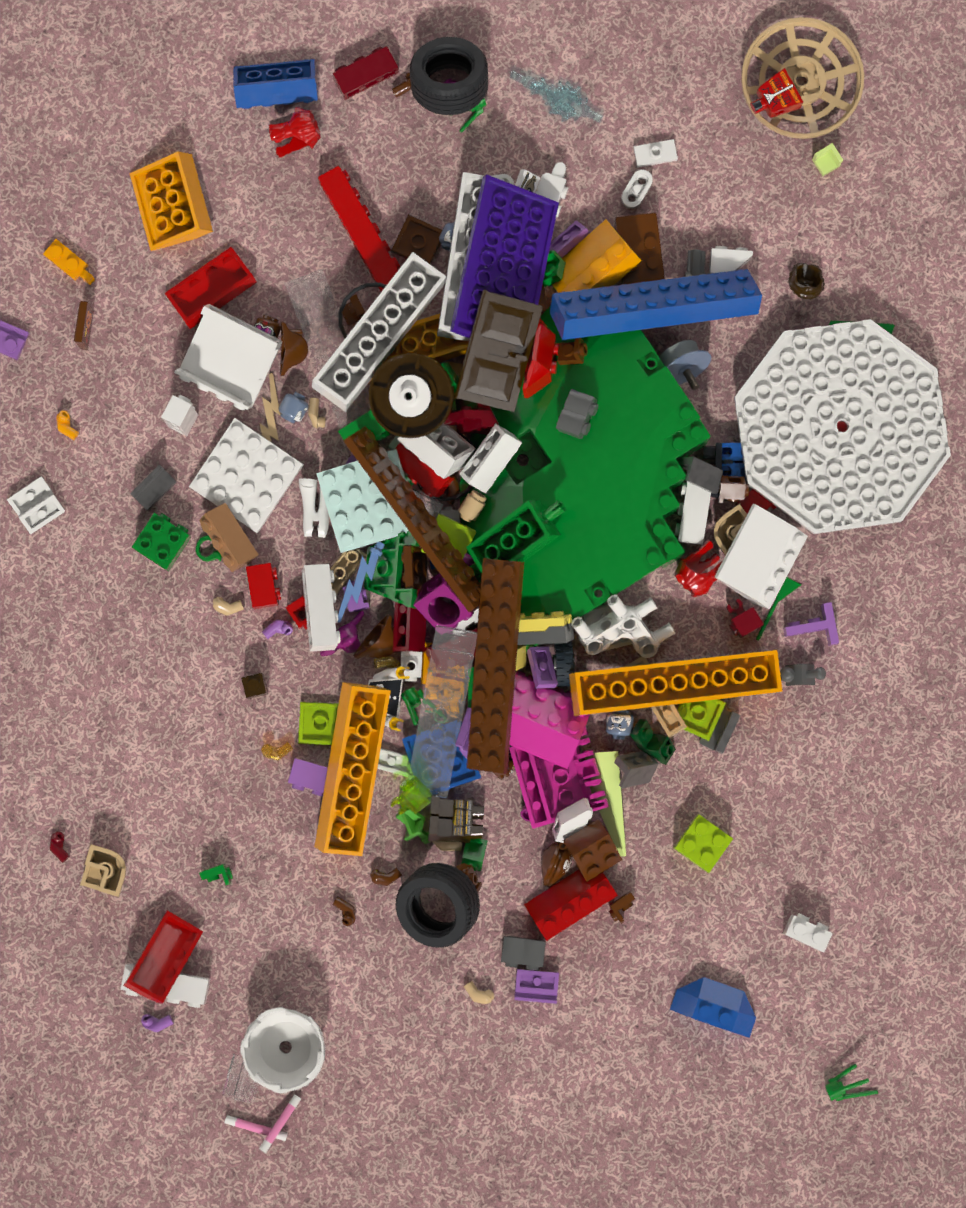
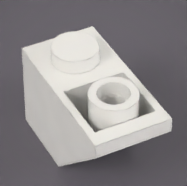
[709,246,753,274]
[552,798,593,843]

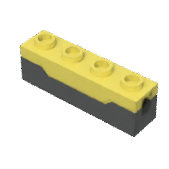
[518,611,574,645]

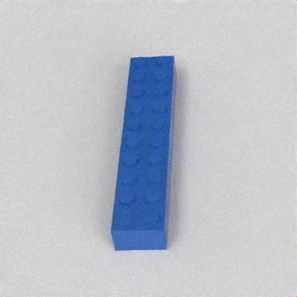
[550,269,762,340]

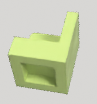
[812,143,843,176]

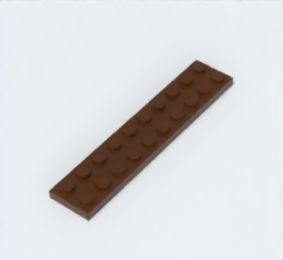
[344,426,481,612]
[466,558,524,774]

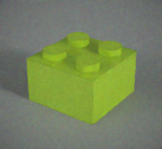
[673,814,733,873]

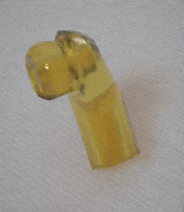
[374,656,401,669]
[261,741,293,760]

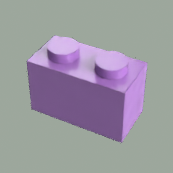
[288,758,328,797]

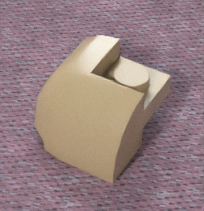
[714,504,747,556]
[80,844,126,897]

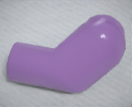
[262,620,293,639]
[141,1014,174,1032]

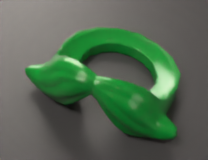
[196,535,222,562]

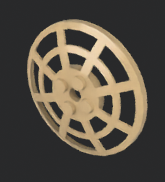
[741,17,864,139]

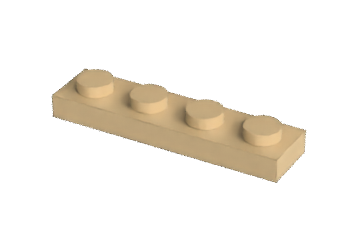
[627,657,687,738]

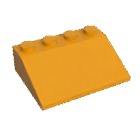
[129,151,213,251]
[552,219,642,293]

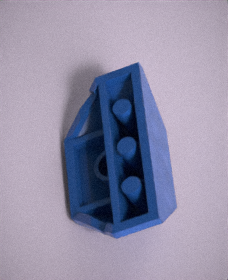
[670,977,756,1038]

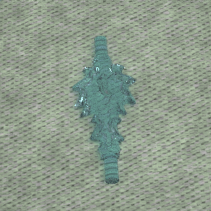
[509,70,603,123]

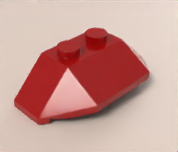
[522,319,560,398]

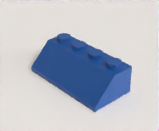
[233,59,318,109]

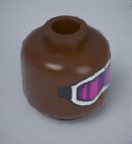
[254,314,281,339]

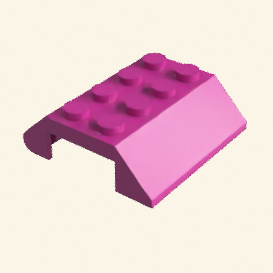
[510,670,590,769]
[509,726,609,829]

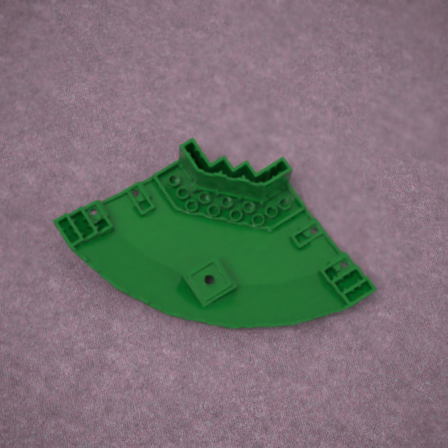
[460,306,711,653]

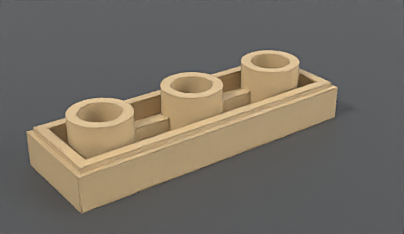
[330,548,367,596]

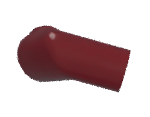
[50,831,70,863]

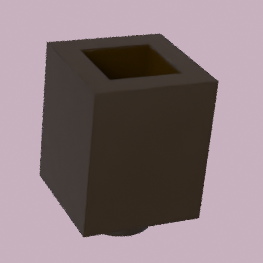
[241,673,268,699]

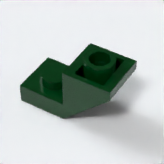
[630,719,676,765]

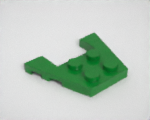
[364,531,420,609]

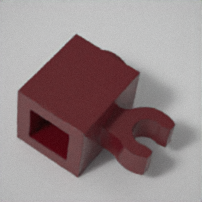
[726,598,764,638]

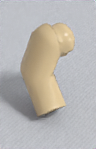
[308,398,326,429]
[213,597,244,616]
[432,841,462,851]

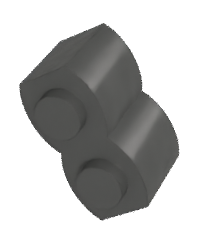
[556,389,598,439]
[501,936,546,970]

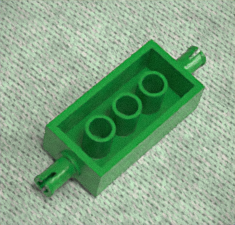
[466,500,566,577]

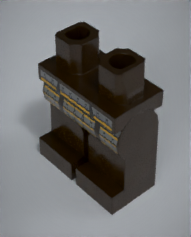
[428,796,484,843]

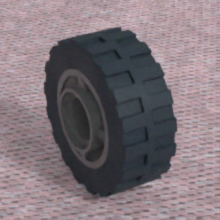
[553,640,575,687]

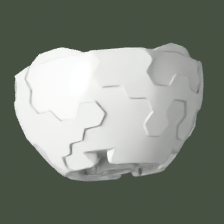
[240,1007,326,1093]

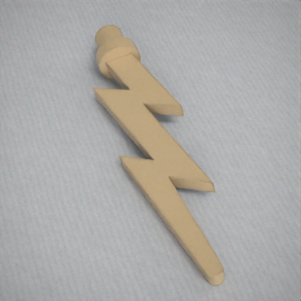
[260,373,280,442]

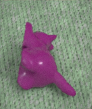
[320,610,364,656]

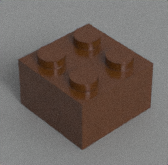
[563,819,622,881]

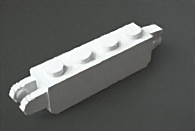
[536,162,568,227]

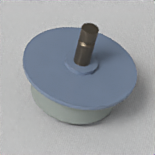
[659,340,711,390]

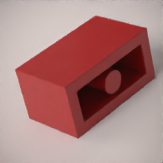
[246,563,281,609]

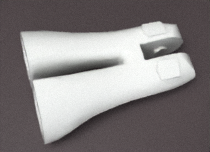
[299,478,330,538]

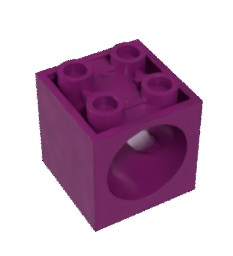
[414,573,474,635]

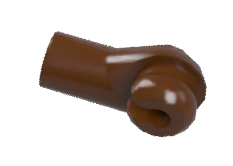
[392,72,411,97]
[370,867,403,886]

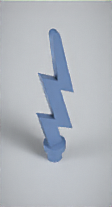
[338,542,384,623]

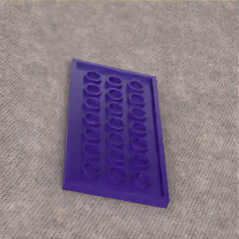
[450,174,559,338]

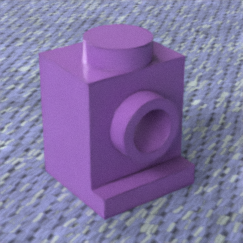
[343,581,370,613]

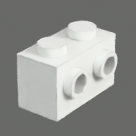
[783,913,833,952]

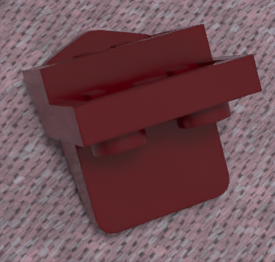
[442,399,499,435]

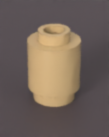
[458,490,487,522]

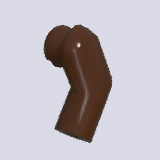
[445,474,460,505]
[332,896,356,926]

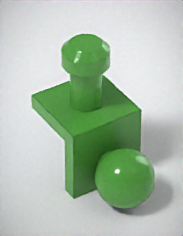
[396,801,431,844]

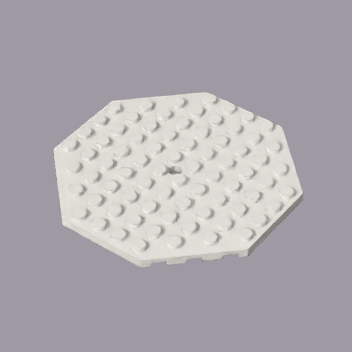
[734,319,951,534]

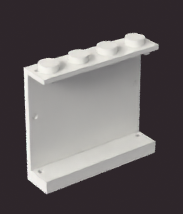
[174,304,282,410]

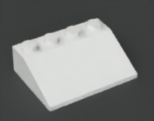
[715,504,808,609]

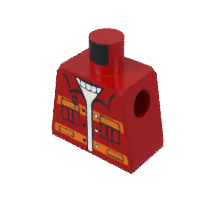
[750,68,803,118]

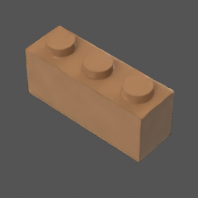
[199,503,258,572]

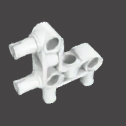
[571,595,676,658]

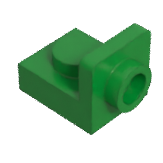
[542,250,566,287]
[461,838,488,871]
[199,864,233,885]

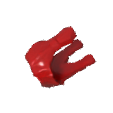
[269,107,321,158]
[674,540,723,597]

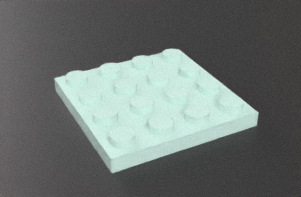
[316,449,409,553]

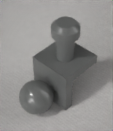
[780,664,826,686]

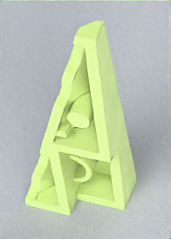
[585,751,626,856]

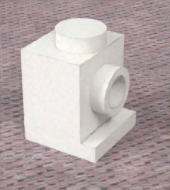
[401,651,423,682]

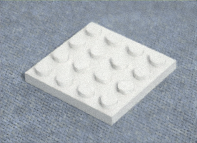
[189,418,304,533]

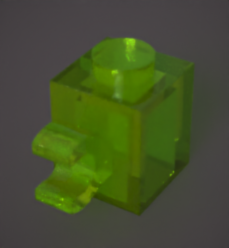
[390,776,432,815]

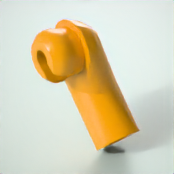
[56,410,79,441]

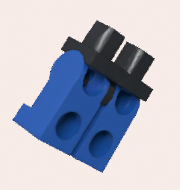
[703,443,747,484]

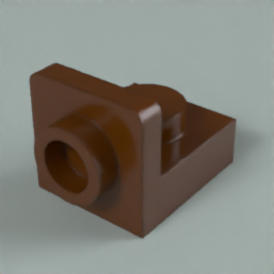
[343,294,365,326]
[557,338,588,365]
[608,891,635,924]

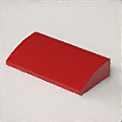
[164,247,257,329]
[123,910,204,1004]

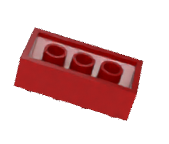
[524,870,618,941]

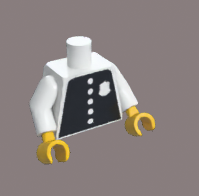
[368,666,410,731]

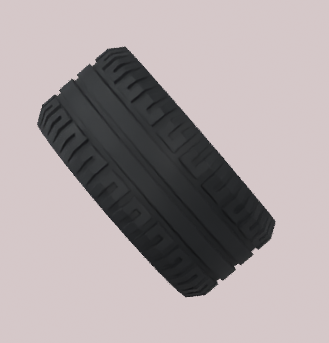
[410,37,488,115]
[395,863,480,948]

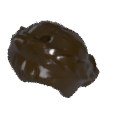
[788,263,825,300]

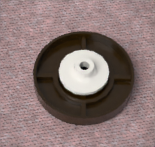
[369,353,454,438]

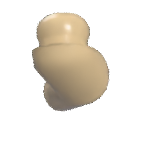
[463,981,494,1004]

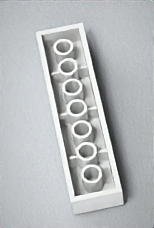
[437,172,504,341]
[312,252,446,412]

